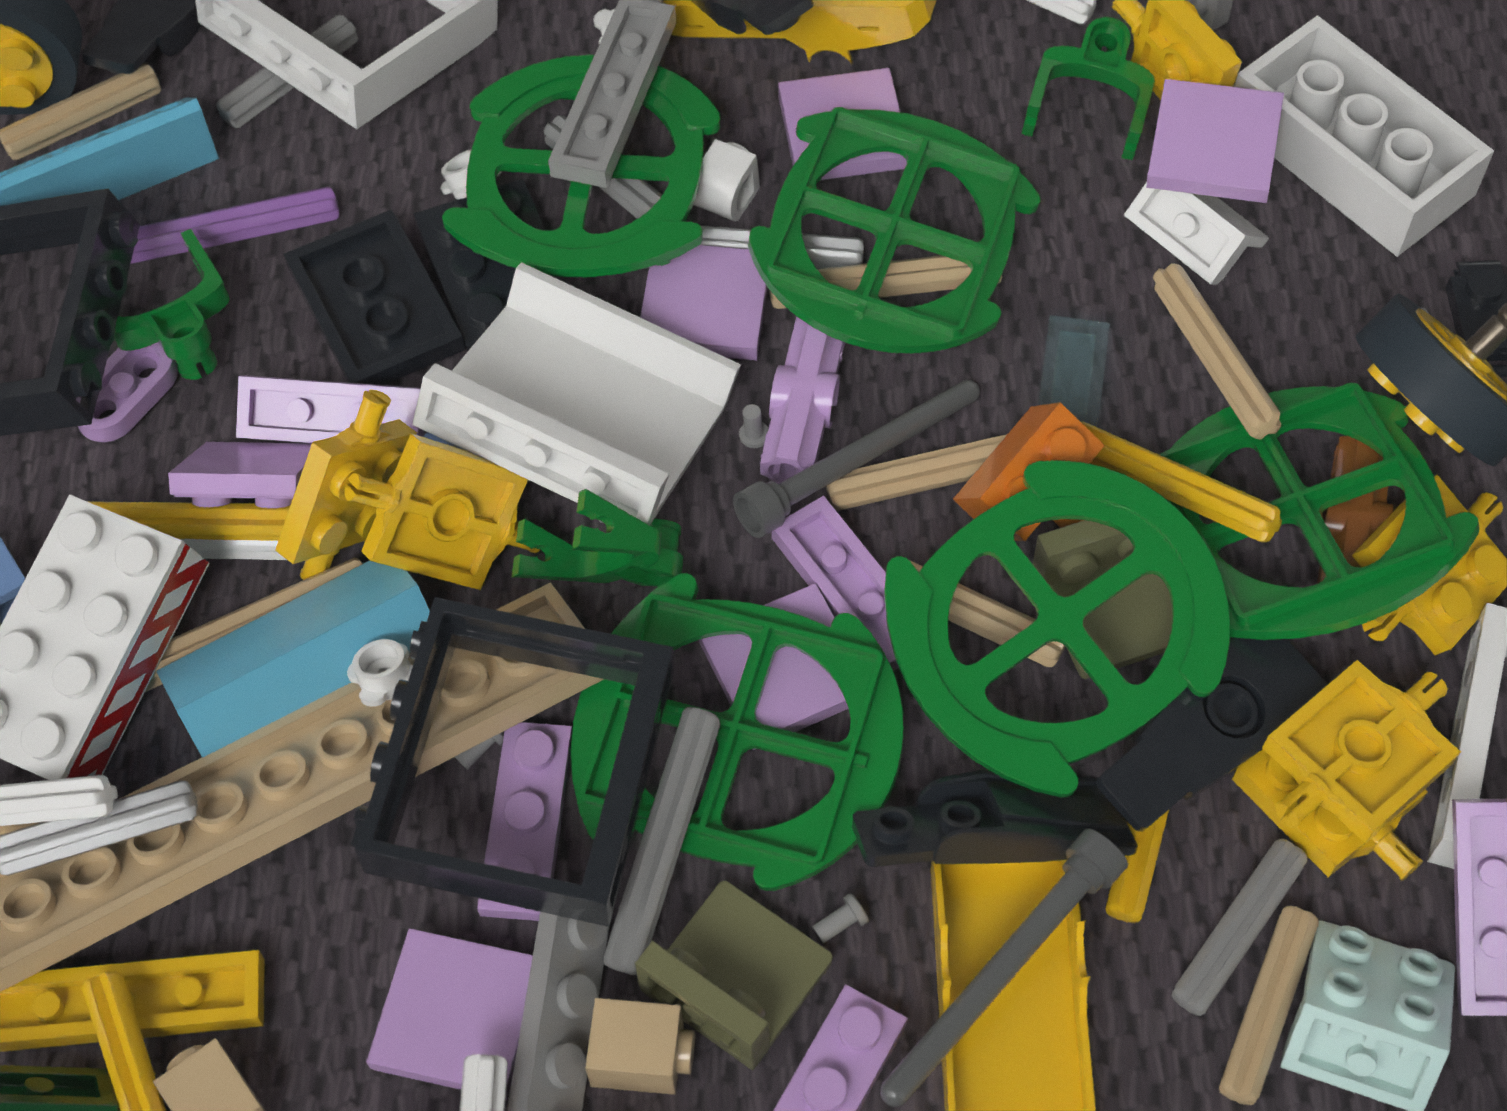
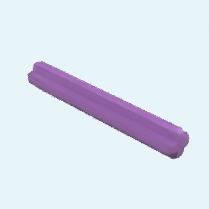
[131,187,339,264]

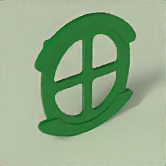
[442,55,721,277]
[748,107,1041,354]
[1160,383,1479,640]
[884,460,1230,797]
[571,573,904,891]

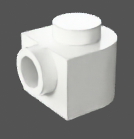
[693,139,760,221]

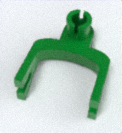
[1021,17,1155,160]
[114,228,230,380]
[512,489,683,587]

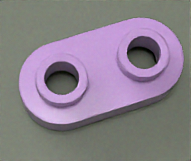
[76,342,178,442]

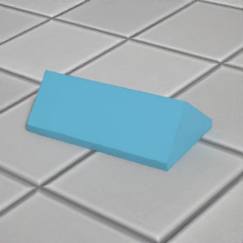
[0,97,219,206]
[156,561,430,758]

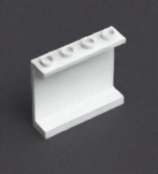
[412,262,741,526]

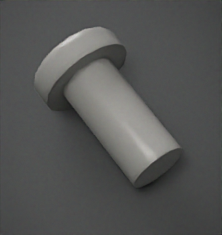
[739,404,769,448]
[455,733,504,770]
[812,893,869,943]

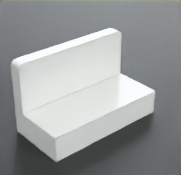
[1124,182,1269,285]

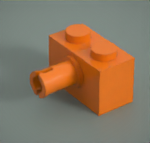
[953,402,1105,541]

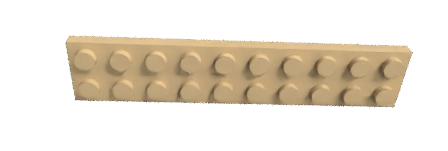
[0,582,604,992]

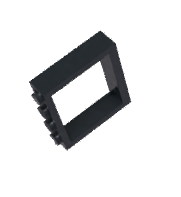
[0,188,140,436]
[350,597,674,927]

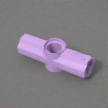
[760,317,846,484]

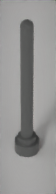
[733,380,980,538]
[880,829,1128,1107]

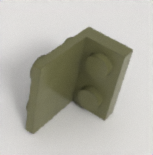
[1033,520,1172,679]
[635,881,832,1071]

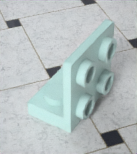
[1280,920,1455,1111]

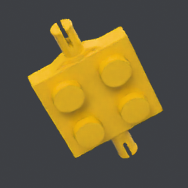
[1112,0,1242,100]
[275,389,417,580]
[344,433,543,590]
[1352,475,1507,655]
[1262,660,1461,844]
[1232,749,1428,881]

